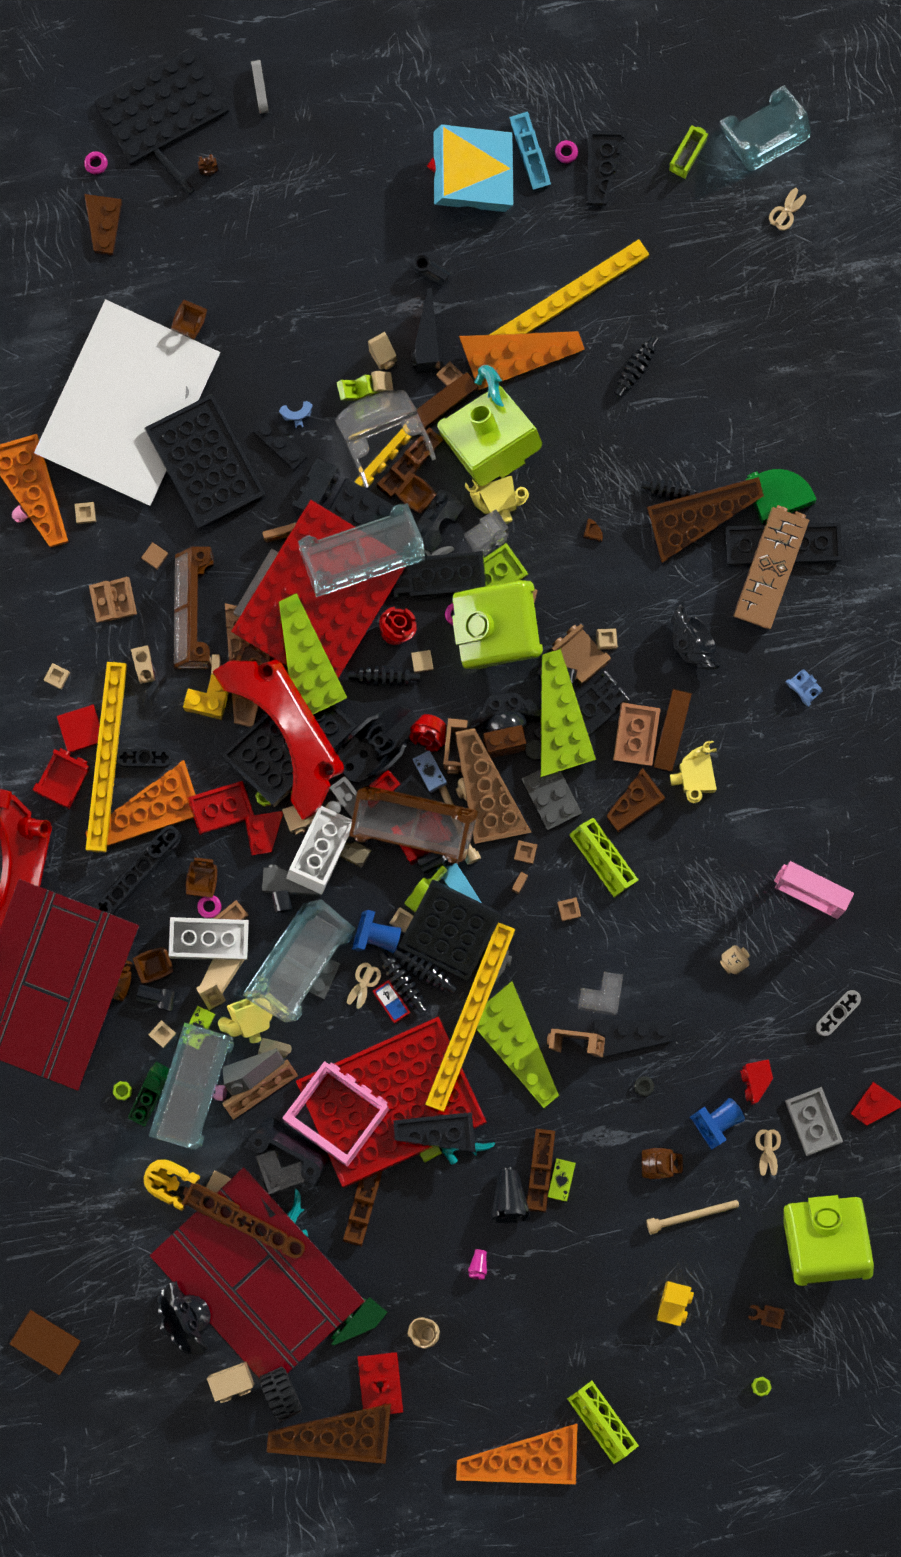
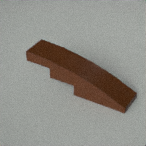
[404,372,479,435]
[376,427,443,499]
[653,689,692,771]
[527,1129,555,1213]
[343,1170,383,1247]

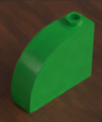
[746,469,817,524]

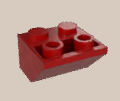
[740,1059,773,1105]

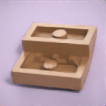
[89,577,137,623]

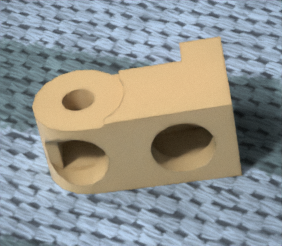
[131,645,155,684]

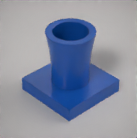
[352,910,401,953]
[690,1098,745,1150]

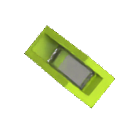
[669,126,708,179]

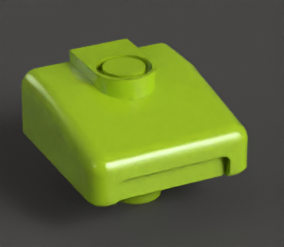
[437,386,542,486]
[452,580,543,669]
[784,1195,874,1286]

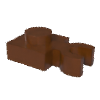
[197,154,219,176]
[748,1305,785,1329]

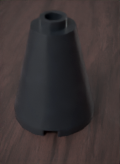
[491,1167,531,1223]

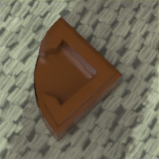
[583,518,603,542]

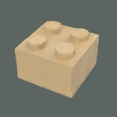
[207,1362,254,1403]

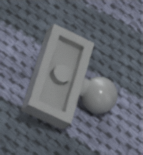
[326,776,368,818]

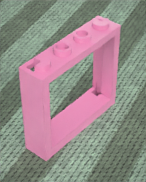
[774,861,854,919]
[283,1061,389,1167]

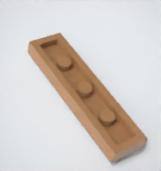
[222,1059,298,1120]

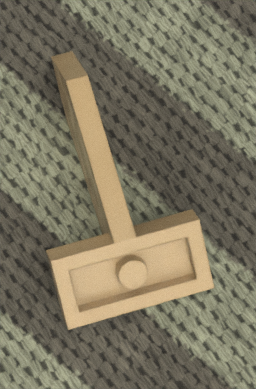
[196,959,245,1010]

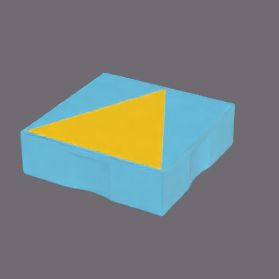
[434,125,513,212]

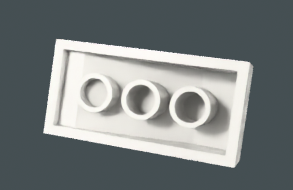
[286,806,352,894]
[168,917,249,959]

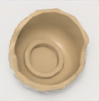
[408,1317,440,1349]

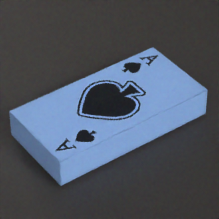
[412,750,447,793]

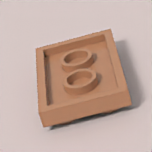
[613,703,660,766]

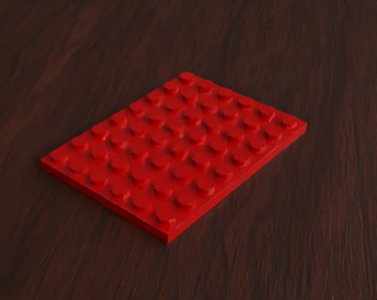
[231,500,409,678]
[296,1017,487,1188]

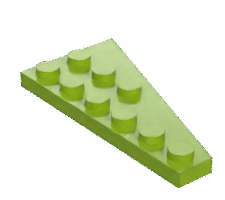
[279,593,347,714]
[540,649,596,777]
[476,981,559,1108]

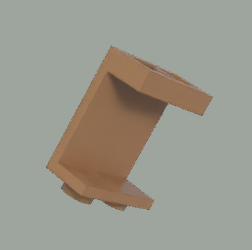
[551,624,611,686]
[443,718,468,775]
[547,1029,605,1057]

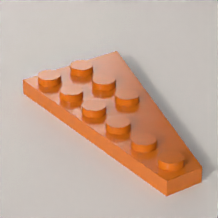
[458,331,585,390]
[0,434,69,548]
[85,760,196,846]
[456,1424,577,1484]

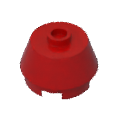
[379,607,416,645]
[409,714,447,751]

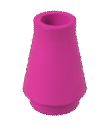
[468,1249,487,1280]

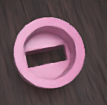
[12,505,29,522]
[212,1085,227,1101]

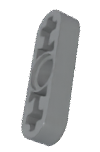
[251,60,269,114]
[816,990,861,1036]

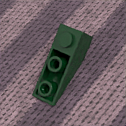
[128,1062,174,1127]
[331,1297,388,1345]

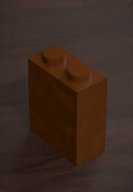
[484,725,526,758]

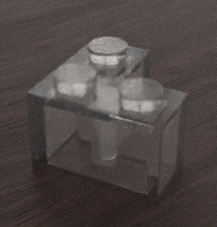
[464,509,509,555]
[578,972,623,1015]
[256,1150,307,1195]

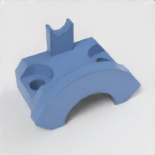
[279,401,313,428]
[785,669,823,707]

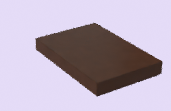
[10,1310,81,1375]

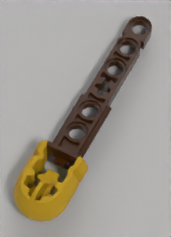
[144,1159,305,1258]

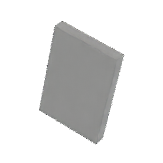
[785,1087,843,1156]

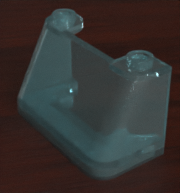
[720,86,811,171]

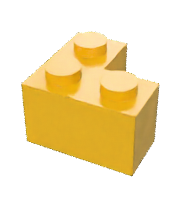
[183,675,229,720]
[657,1281,694,1326]

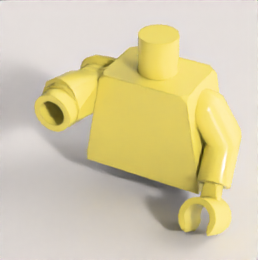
[465,476,529,524]
[670,741,717,803]
[218,982,275,1043]

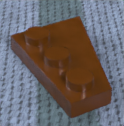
[607,768,665,832]

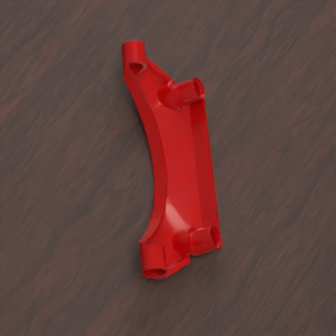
[213,660,344,821]
[0,789,52,929]

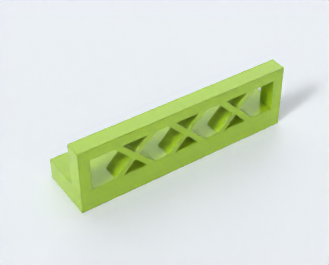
[569,818,638,897]
[567,1381,639,1464]

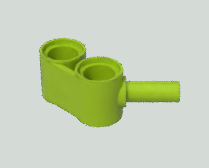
[404,865,448,912]

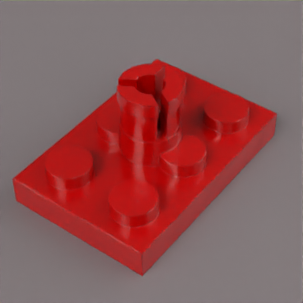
[358,1352,403,1414]

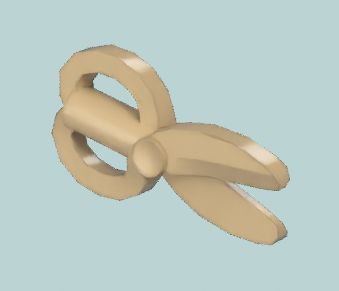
[769,188,806,231]
[347,963,381,1009]
[755,1129,781,1176]

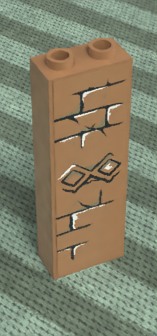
[733,505,809,629]

